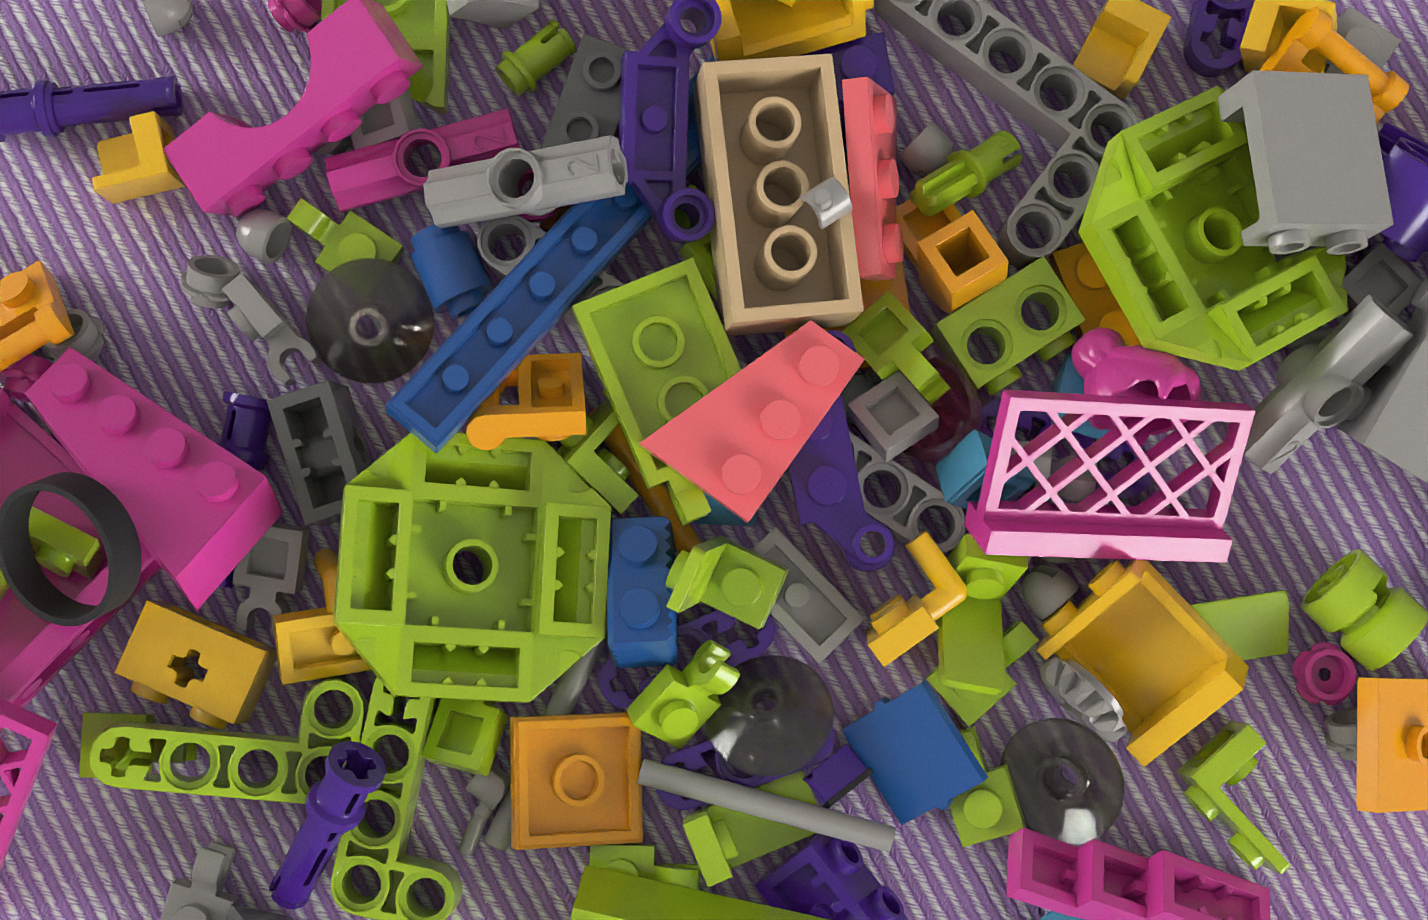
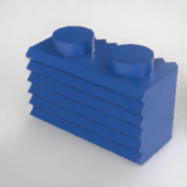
[607,516,679,668]

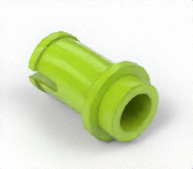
[495,19,577,97]

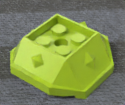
[1078,85,1348,371]
[333,432,611,703]

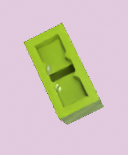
[929,256,1086,396]

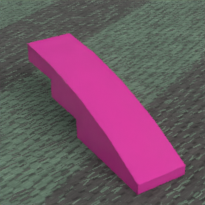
[1006,827,1271,920]

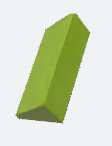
[1189,590,1289,660]

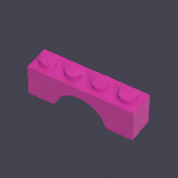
[163,0,424,217]

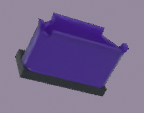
[802,743,874,809]

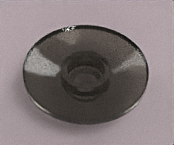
[306,258,435,384]
[705,655,834,776]
[1000,718,1125,845]

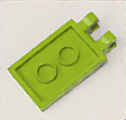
[571,257,742,526]

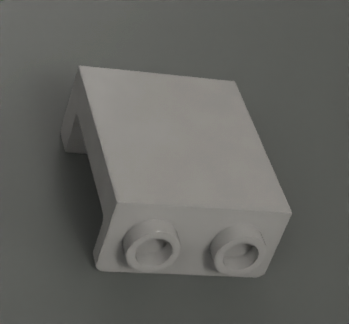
[1218,70,1394,255]

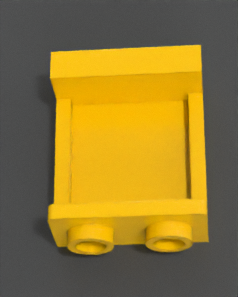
[710,0,874,61]
[1036,559,1249,767]

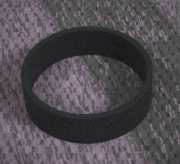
[0,472,142,626]

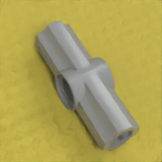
[423,135,628,228]
[1243,294,1414,474]

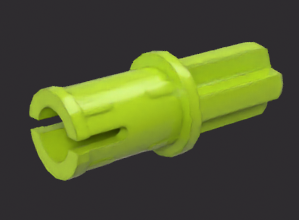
[910,130,1022,216]

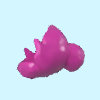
[1071,328,1203,447]

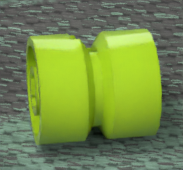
[1300,549,1428,671]

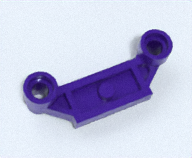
[619,0,722,244]
[788,330,895,572]

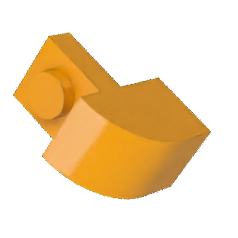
[896,199,1008,313]

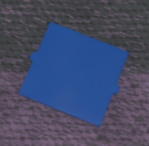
[841,680,988,825]

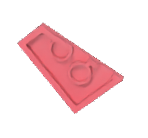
[842,76,904,281]
[639,320,865,523]

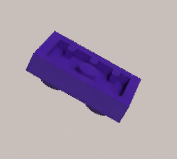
[755,833,908,920]

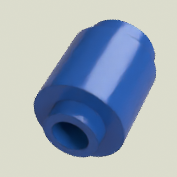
[410,224,493,319]

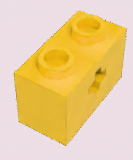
[114,600,277,730]

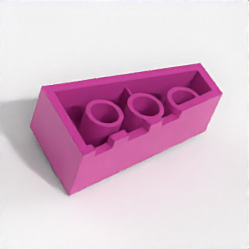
[25,347,284,611]

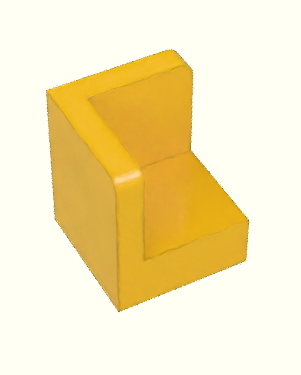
[1073,0,1171,100]
[1240,0,1338,73]
[92,111,185,204]

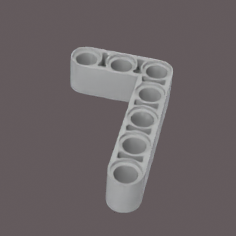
[874,0,1139,268]

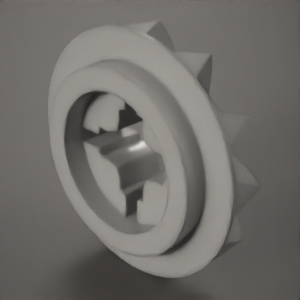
[1039,656,1127,743]

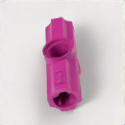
[324,108,520,213]

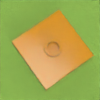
[1356,677,1428,813]
[510,712,643,850]

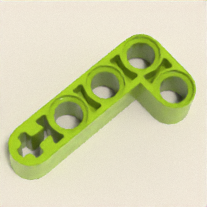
[89,676,364,804]
[331,677,462,920]

